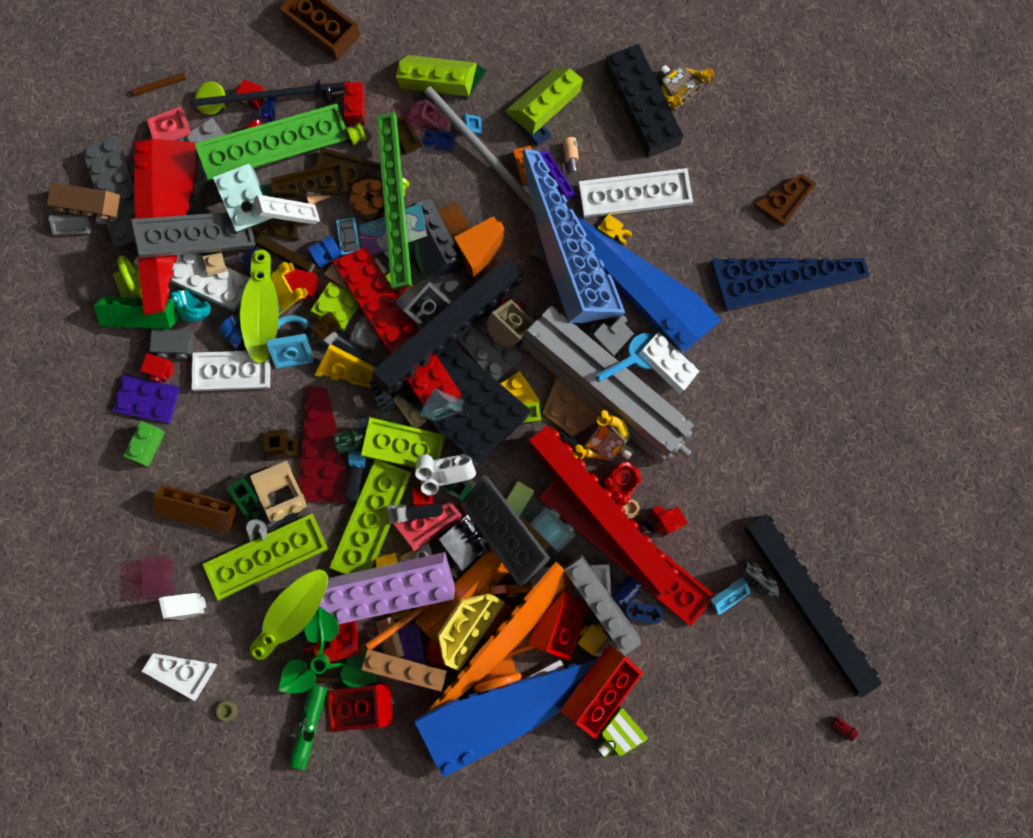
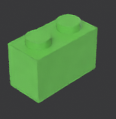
[124,421,165,467]

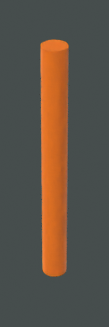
[365,603,434,650]

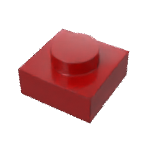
[412,488,433,506]

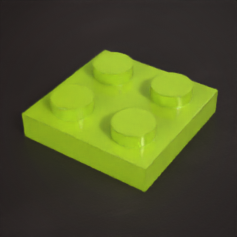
[311,282,359,332]

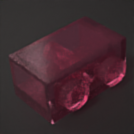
[142,556,175,598]

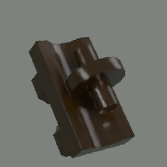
[302,311,341,345]

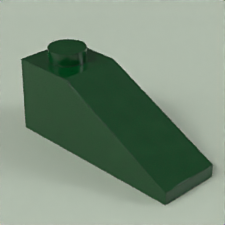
[225,472,267,536]

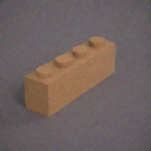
[47,183,120,219]
[361,649,447,692]

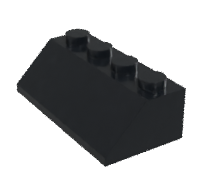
[408,199,463,280]

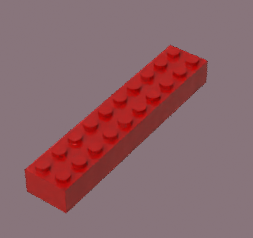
[528,425,680,597]

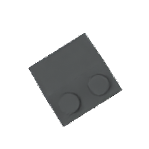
[395,280,452,328]

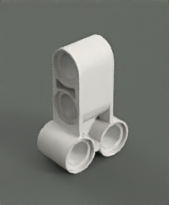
[415,454,476,495]

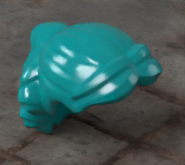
[170,290,211,323]

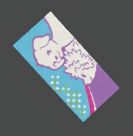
[360,203,427,255]

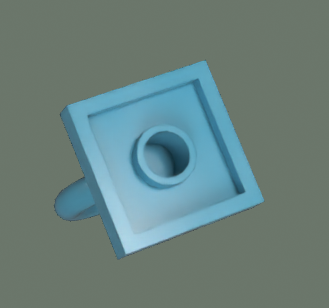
[267,315,314,369]

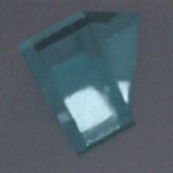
[420,389,464,421]

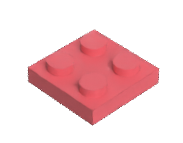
[147,106,191,141]

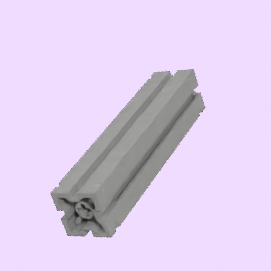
[521,306,694,464]

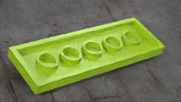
[330,460,412,574]
[203,514,329,601]

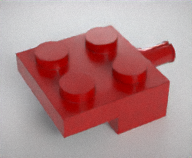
[303,621,359,662]

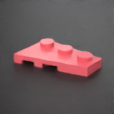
[393,502,462,551]

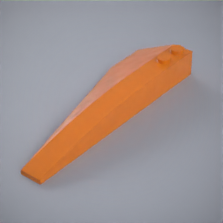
[425,562,574,714]

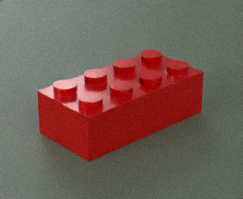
[560,645,644,739]

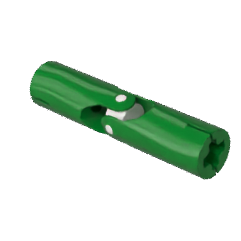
[288,684,328,770]

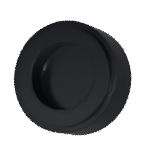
[637,520,655,539]

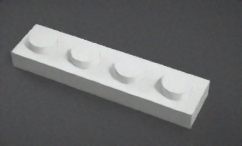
[253,195,320,224]

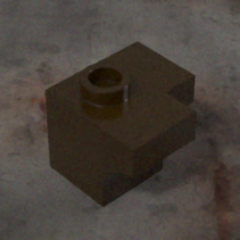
[264,429,298,460]

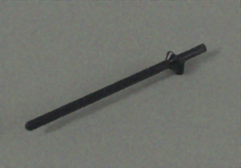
[189,79,350,107]

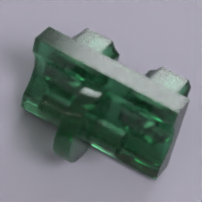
[332,426,367,454]

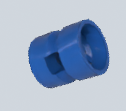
[307,234,342,268]
[219,315,246,351]

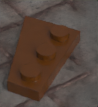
[754,173,816,227]

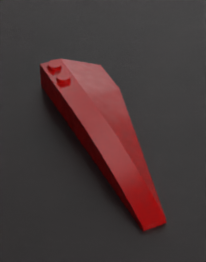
[134,139,197,315]

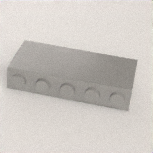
[564,554,641,656]

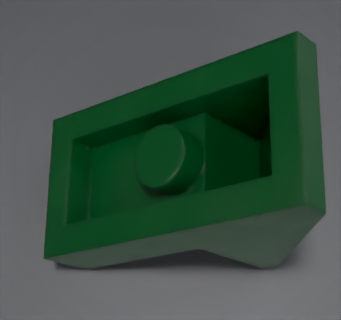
[438,481,473,503]

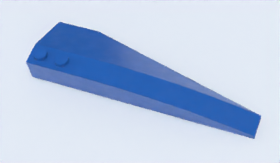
[414,656,600,778]

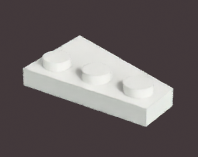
[142,653,217,701]

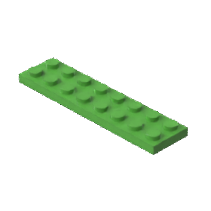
[194,104,349,181]

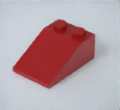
[528,592,588,660]
[327,683,393,732]

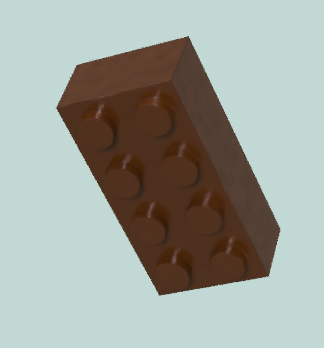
[279,0,360,61]

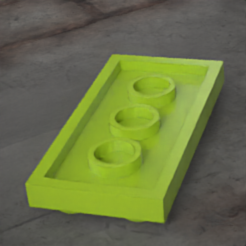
[360,417,445,469]

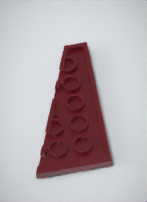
[299,387,357,503]

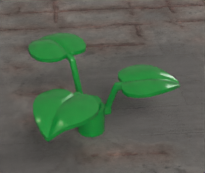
[279,607,376,693]

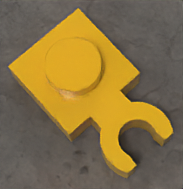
[598,214,632,245]

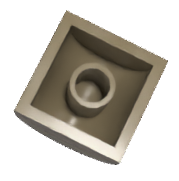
[487,300,535,346]

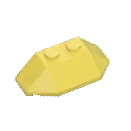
[437,594,505,671]

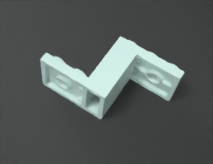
[213,164,272,232]

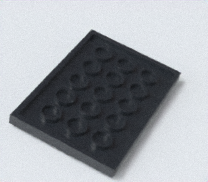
[396,343,532,466]

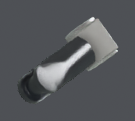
[319,332,365,361]
[388,503,443,524]
[246,512,299,541]

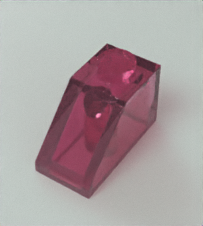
[407,99,451,135]

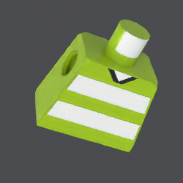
[597,707,648,757]

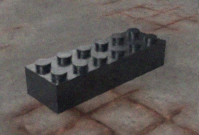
[604,44,684,158]

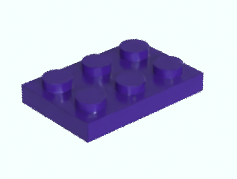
[113,375,180,424]

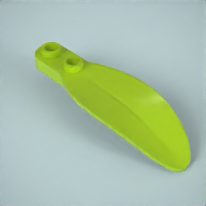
[240,250,279,363]
[250,569,328,660]

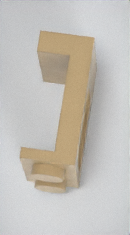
[250,461,307,522]

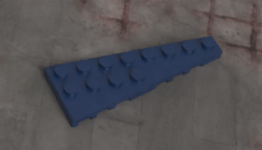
[711,258,870,312]

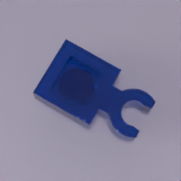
[261,97,277,123]
[423,130,456,152]

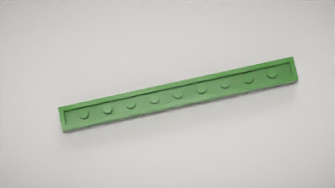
[377,112,412,290]

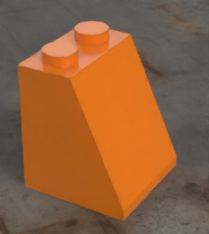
[454,216,505,281]

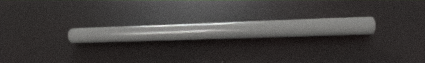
[424,86,534,213]

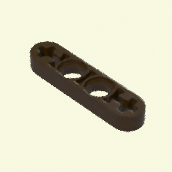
[254,233,319,273]

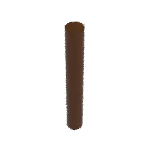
[132,72,186,96]

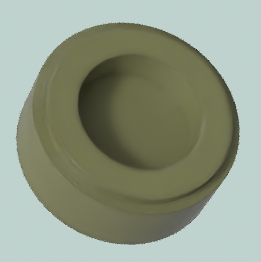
[216,700,237,722]

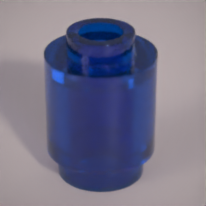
[613,576,642,606]

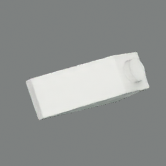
[159,593,206,620]

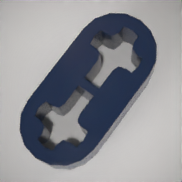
[625,602,663,624]

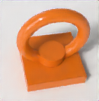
[474,656,522,694]

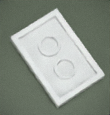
[638,332,699,394]

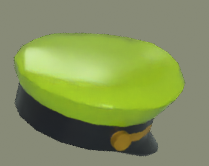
[195,81,227,116]

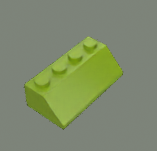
[396,55,477,97]
[506,68,583,135]

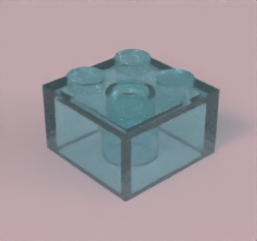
[530,507,575,556]

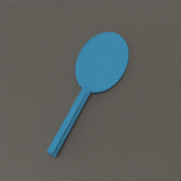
[594,333,656,382]

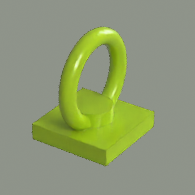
[113,255,142,298]

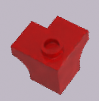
[651,505,688,536]

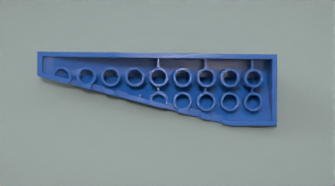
[576,216,722,355]

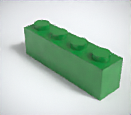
[94,297,178,330]

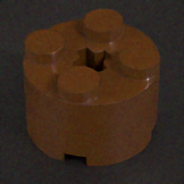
[350,179,385,222]

